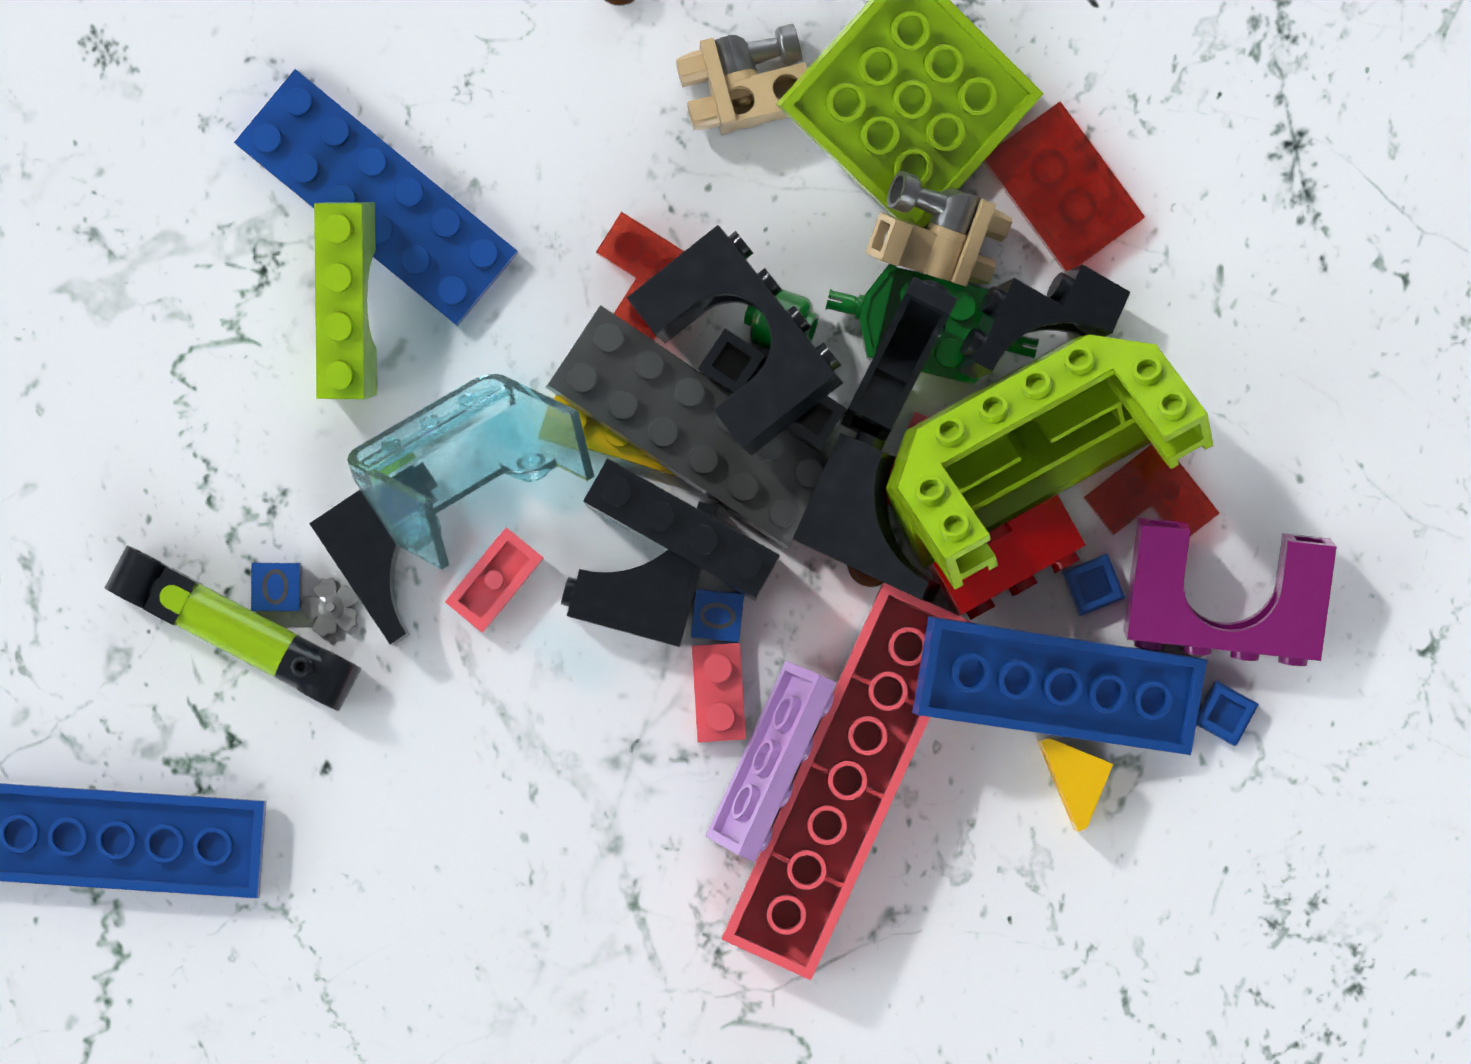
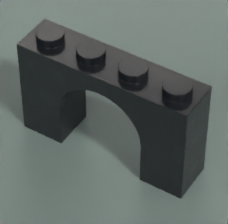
[627,225,843,456]
[583,458,780,601]

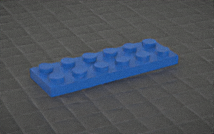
[234,69,518,327]
[912,616,1207,755]
[0,783,267,898]

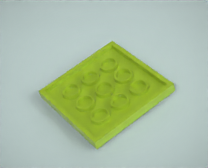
[776,0,1044,227]

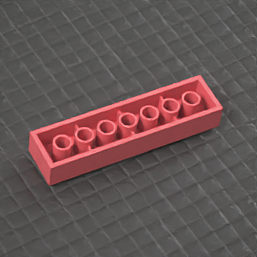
[721,582,973,980]

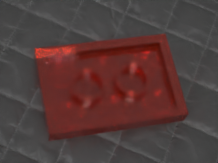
[983,101,1145,272]

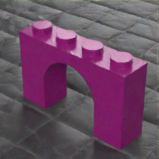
[1123,517,1337,666]

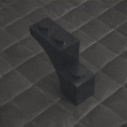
[958,264,1130,380]
[841,276,958,442]

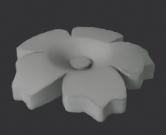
[300,578,360,637]

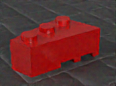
[928,494,1086,620]

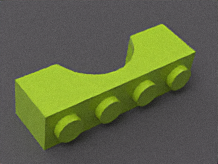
[314,202,377,399]

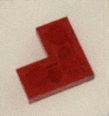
[596,211,684,341]
[1083,443,1220,536]

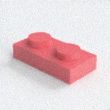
[445,527,544,633]
[692,643,746,742]

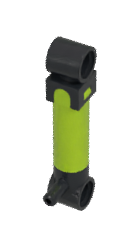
[104,545,362,711]

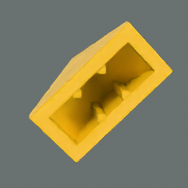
[1037,737,1113,832]

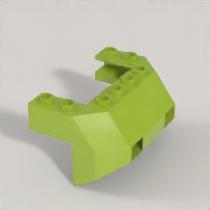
[886,335,1214,589]

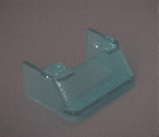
[347,374,595,570]

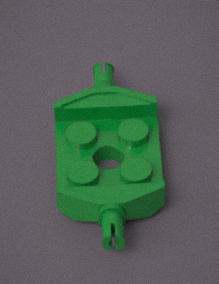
[825,264,1039,385]

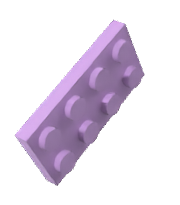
[705,661,837,862]

